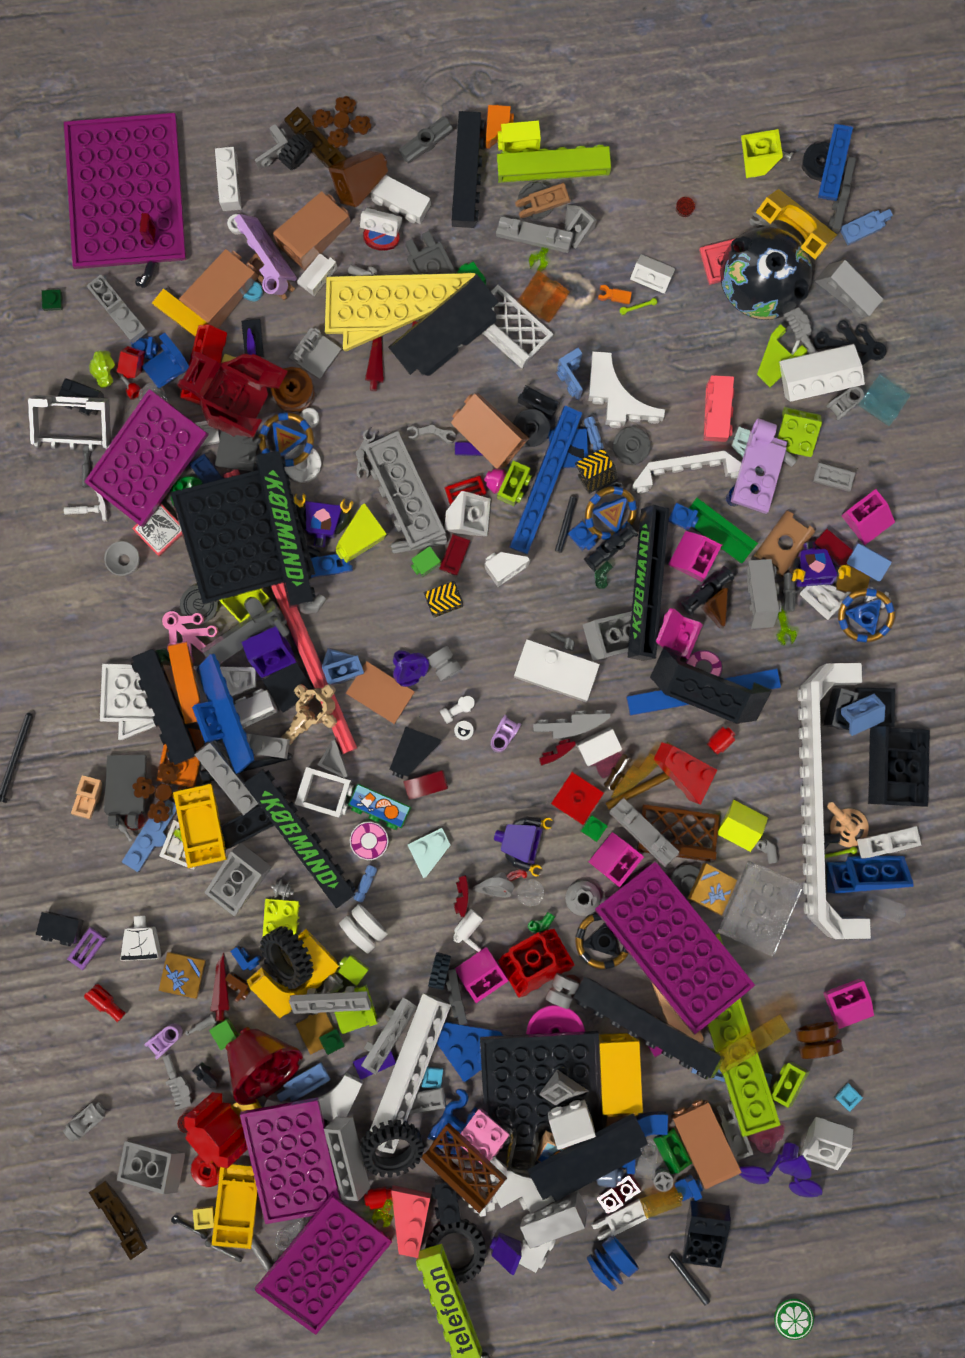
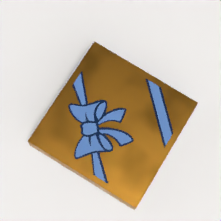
[688,863,737,915]
[158,952,206,999]

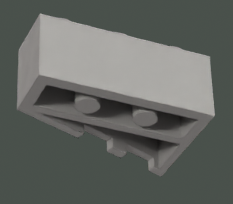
[815,260,883,318]
[746,559,781,629]
[520,1191,588,1249]

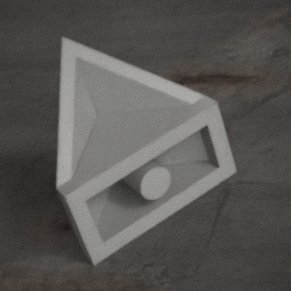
[564,204,596,249]
[318,740,349,778]
[539,1070,589,1105]

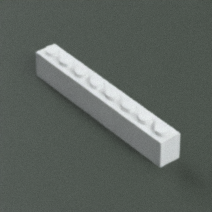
[370,994,451,1154]

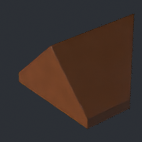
[701,588,728,628]

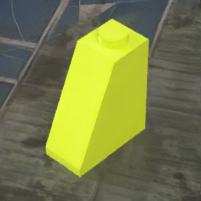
[336,503,386,563]

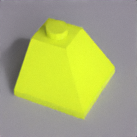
[741,129,783,178]

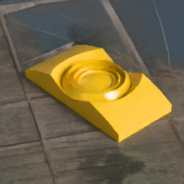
[173,784,227,869]
[212,1164,258,1249]

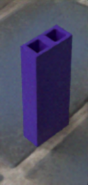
[455,442,483,456]

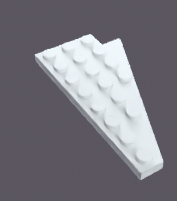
[100,664,256,740]

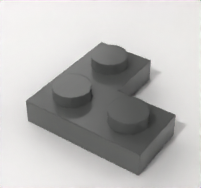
[446,969,467,1025]

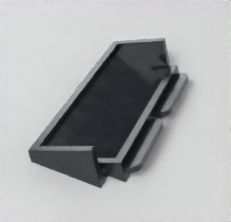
[388,274,499,376]
[527,1113,648,1202]

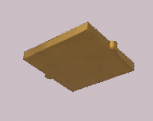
[835,564,870,596]
[296,1012,334,1055]

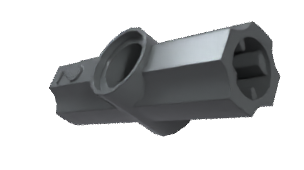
[399,116,453,164]

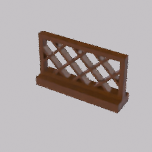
[637,804,719,862]
[421,1123,507,1213]

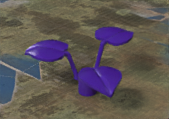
[739,1143,823,1198]

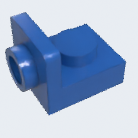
[131,336,158,360]
[668,503,699,531]
[568,521,598,552]
[230,946,261,971]

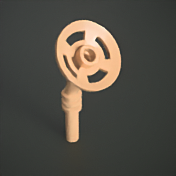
[827,802,869,847]

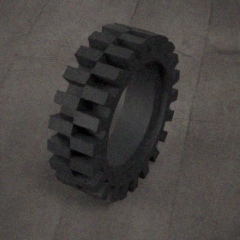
[260,926,314,989]
[360,1120,424,1177]
[425,1219,486,1284]

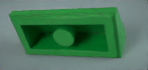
[653,1128,692,1174]

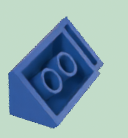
[826,856,914,893]

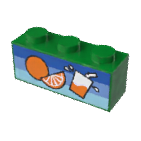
[348,784,411,830]

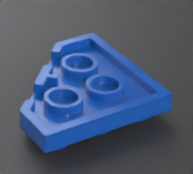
[437,1022,504,1082]

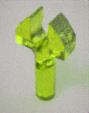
[529,247,549,273]
[776,609,797,646]
[372,1199,393,1228]

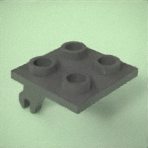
[215,431,261,472]

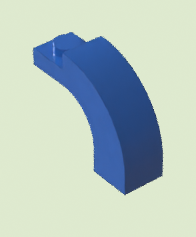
[622,1111,668,1174]

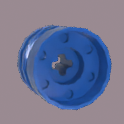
[587,1235,639,1291]

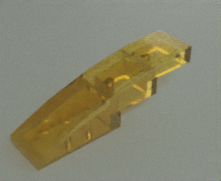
[610,742,672,799]
[717,1013,791,1074]

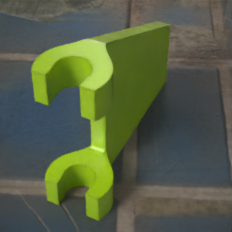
[757,324,808,388]

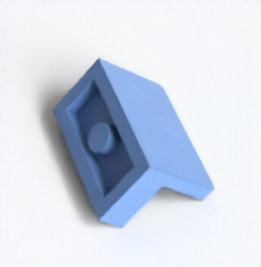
[847,542,892,581]
[841,694,885,736]

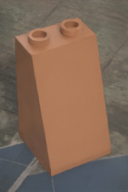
[273,191,351,271]
[179,249,258,329]
[451,393,530,469]
[671,1099,742,1190]

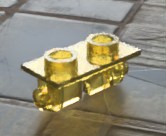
[640,1186,683,1219]

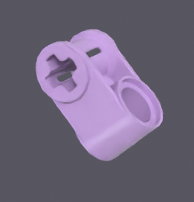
[490,715,521,753]
[144,1023,183,1060]

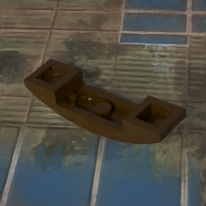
[284,106,346,168]
[88,1181,148,1260]

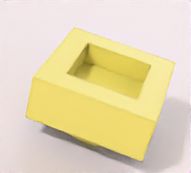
[193,1206,215,1230]

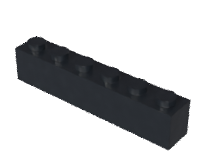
[451,111,485,228]
[131,648,197,765]

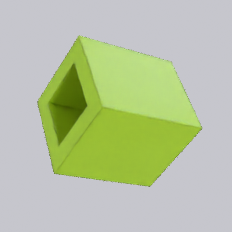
[338,955,370,986]

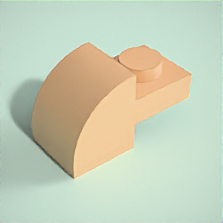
[71,775,102,820]

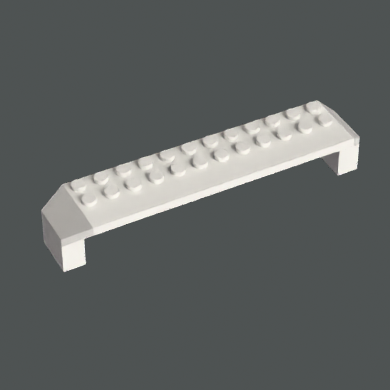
[797,663,871,939]

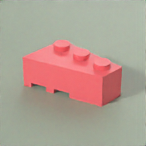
[704,375,734,442]
[391,1185,431,1258]

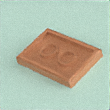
[346,661,415,725]

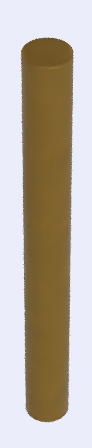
[605,773,670,810]

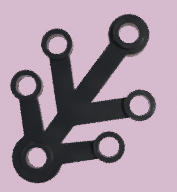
[813,320,887,366]

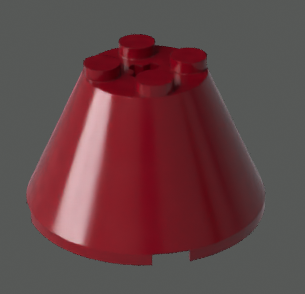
[225,1027,303,1105]

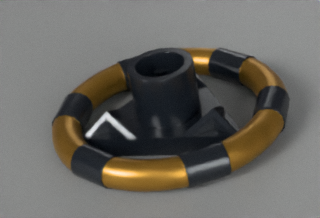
[575,913,629,969]

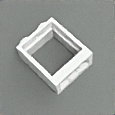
[295,767,354,818]

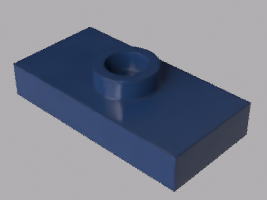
[189,453,223,484]

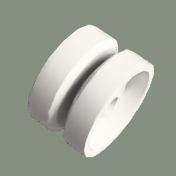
[339,904,388,953]

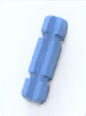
[584,416,604,453]
[353,865,377,902]

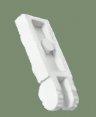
[592,1199,649,1241]

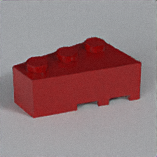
[653,742,717,805]

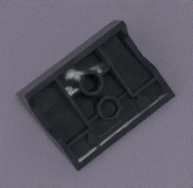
[868,726,930,807]

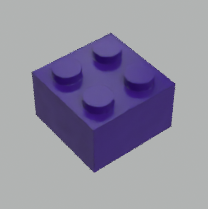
[242,626,296,678]

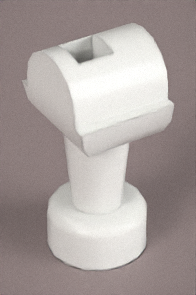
[440,696,475,724]

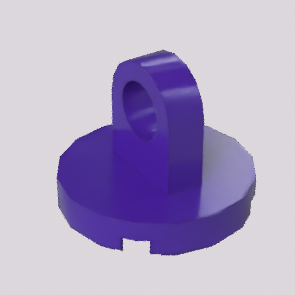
[393,650,429,687]

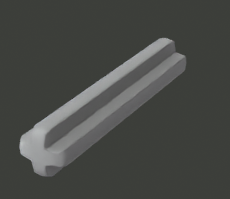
[391,535,447,554]

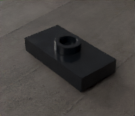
[241,319,264,357]

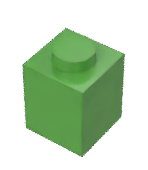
[411,546,441,577]
[209,1018,239,1050]

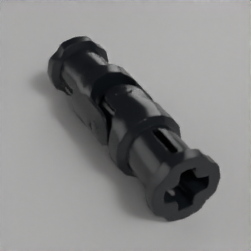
[584,522,638,572]
[680,566,735,616]

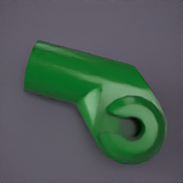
[528,912,555,933]

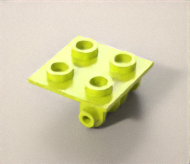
[263,899,300,936]

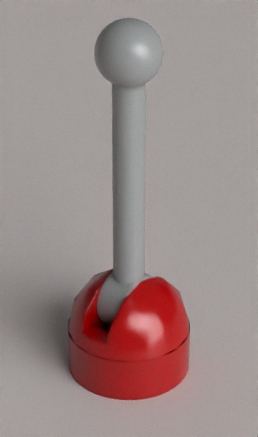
[113,362,143,400]

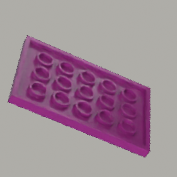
[84,389,209,527]
[240,1098,342,1224]
[255,1194,392,1335]

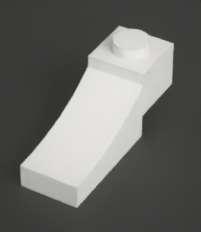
[857,826,921,858]

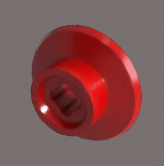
[191,1155,220,1187]

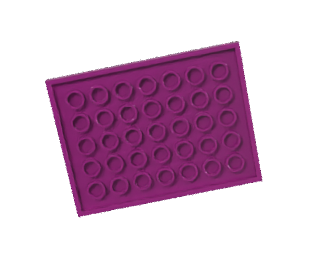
[64,113,186,269]

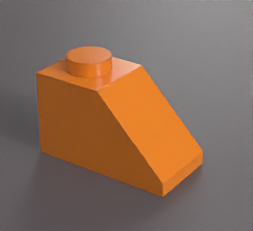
[486,105,514,149]

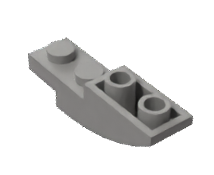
[87,275,147,343]
[533,710,610,739]
[213,733,290,759]

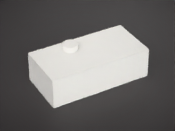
[514,639,600,702]

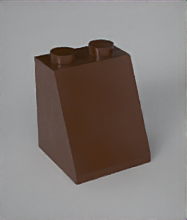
[328,150,388,207]

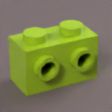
[497,460,532,506]
[771,1062,810,1108]

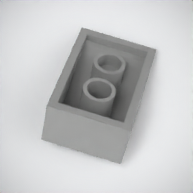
[583,611,632,661]
[204,843,272,916]
[117,1141,185,1194]

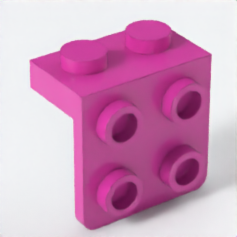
[656,608,703,659]

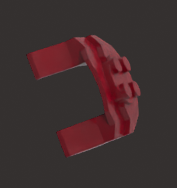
[177,352,288,438]

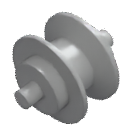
[271,879,294,900]

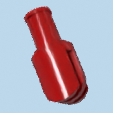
[84,984,126,1023]

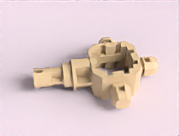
[282,684,337,745]

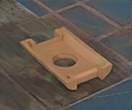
[753,511,815,577]

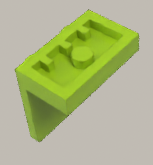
[777,407,822,457]
[334,984,379,1034]

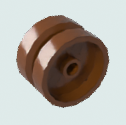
[271,367,315,414]
[795,1021,844,1059]

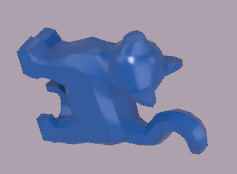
[427,1089,477,1154]

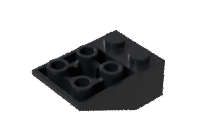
[682,1200,731,1268]

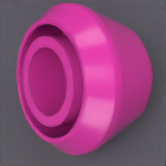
[484,469,507,494]

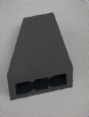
[389,727,442,779]

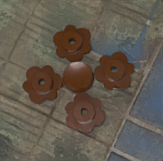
[312,96,372,148]
[132,762,191,823]

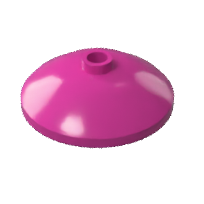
[526,1005,585,1034]

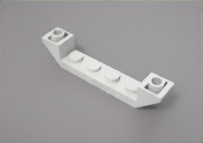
[632,451,741,493]

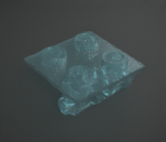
[858,374,910,426]

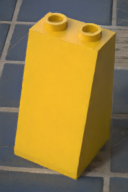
[599,1033,643,1117]

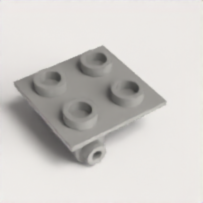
[289,328,342,379]

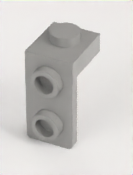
[255,124,288,169]

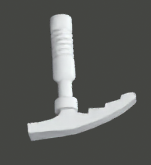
[64,491,107,522]

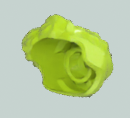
[89,350,115,388]

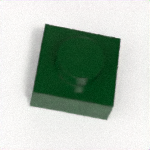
[42,290,63,311]
[319,1028,345,1055]

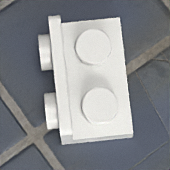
[360,208,402,237]

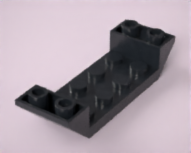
[650,646,772,724]

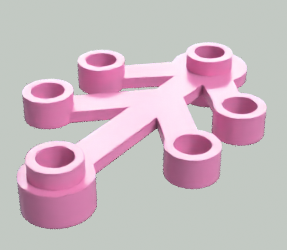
[162,611,222,665]

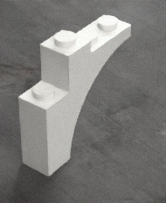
[588,352,665,428]
[264,1072,363,1124]
[490,1156,554,1213]

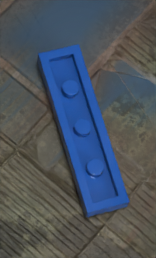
[818,124,853,201]

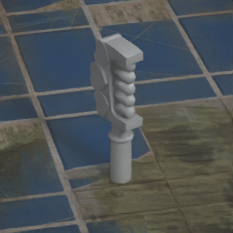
[783,307,816,354]
[162,1054,193,1110]

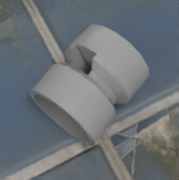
[427,646,462,682]
[545,973,579,1009]

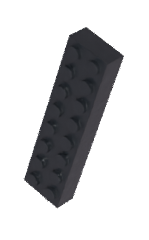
[221,806,274,850]

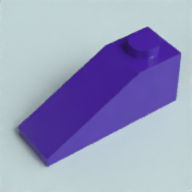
[489,1232,522,1275]

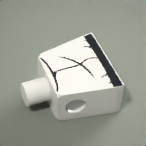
[121,916,162,961]

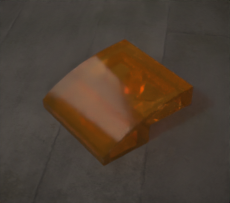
[517,270,570,323]

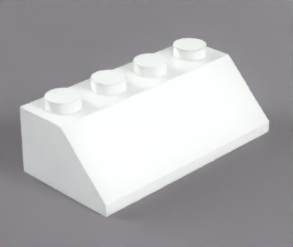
[779,344,865,402]

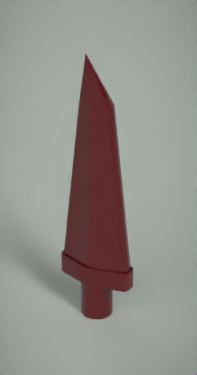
[365,336,384,391]
[210,953,230,1021]

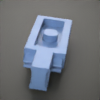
[840,209,893,246]
[277,1062,331,1102]

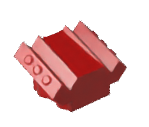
[498,929,575,998]
[184,1092,248,1168]

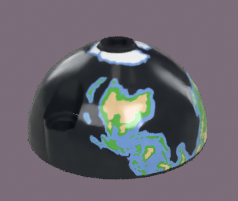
[720,227,812,320]

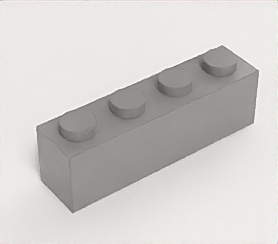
[195,741,258,815]
[324,1117,370,1201]

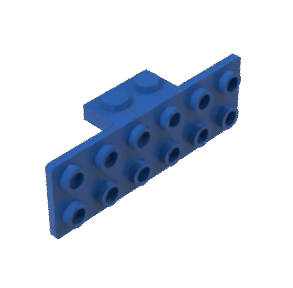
[192,654,254,774]

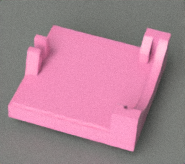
[461,1109,510,1164]

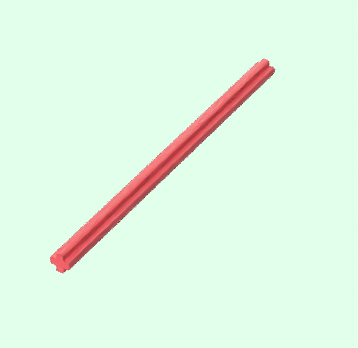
[224,469,357,754]

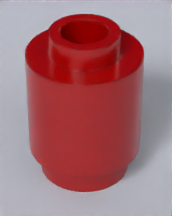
[707,727,735,755]
[364,1187,393,1210]

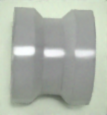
[652,1169,673,1192]

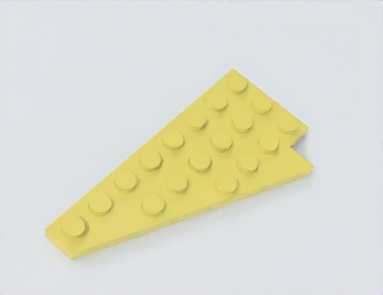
[325,273,476,351]

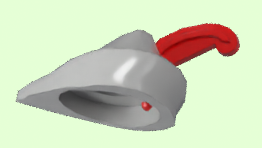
[472,870,527,897]

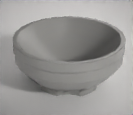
[104,541,140,576]
[565,880,601,916]

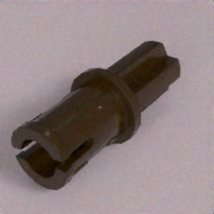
[604,754,632,790]

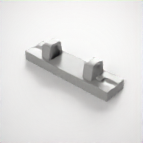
[496,217,573,253]
[610,798,679,867]
[289,986,371,1014]
[361,998,417,1075]

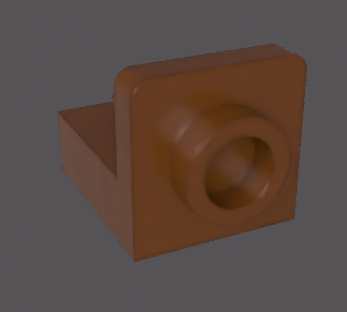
[225,972,251,1003]

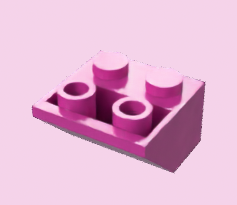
[841,489,895,546]
[668,531,722,582]
[588,832,644,887]
[454,947,509,1003]
[823,979,874,1029]

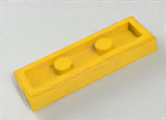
[152,288,208,337]

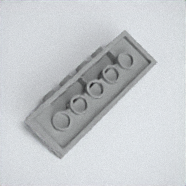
[363,431,446,550]

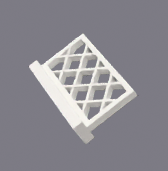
[482,285,553,368]

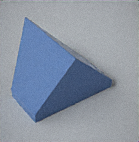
[322,648,364,685]

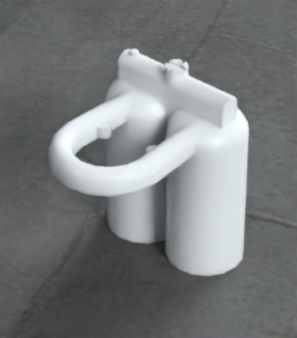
[453,909,483,952]

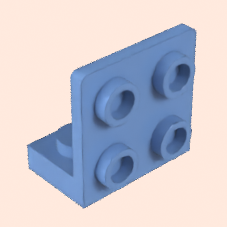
[556,348,583,400]

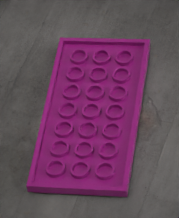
[595,861,756,1035]

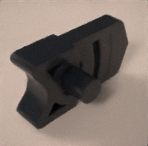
[192,1062,219,1088]

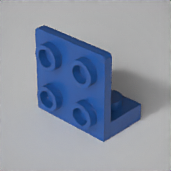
[142,333,189,388]

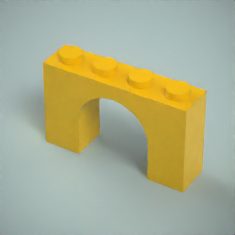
[756,189,837,259]
[247,929,339,1018]

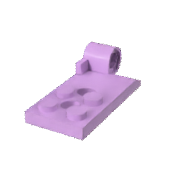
[234,214,297,295]
[731,418,787,514]

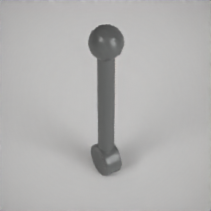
[205,1239,243,1262]

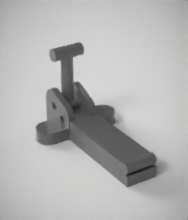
[201,597,289,663]

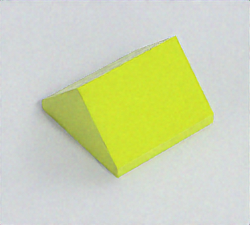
[718,800,768,852]

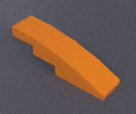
[168,641,201,724]

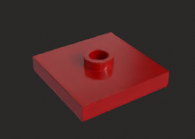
[551,772,604,825]

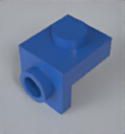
[674,1175,703,1201]

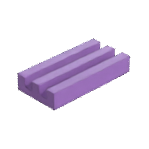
[67,927,107,970]

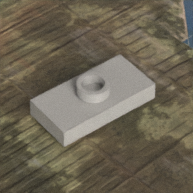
[813,463,855,492]
[409,1087,447,1114]

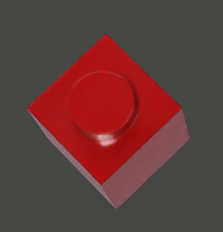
[117,346,145,378]

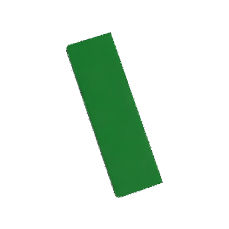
[689,498,758,564]

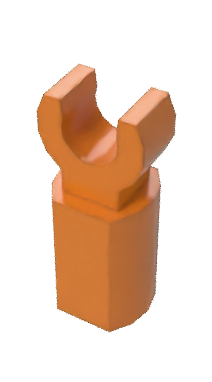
[598,285,632,304]

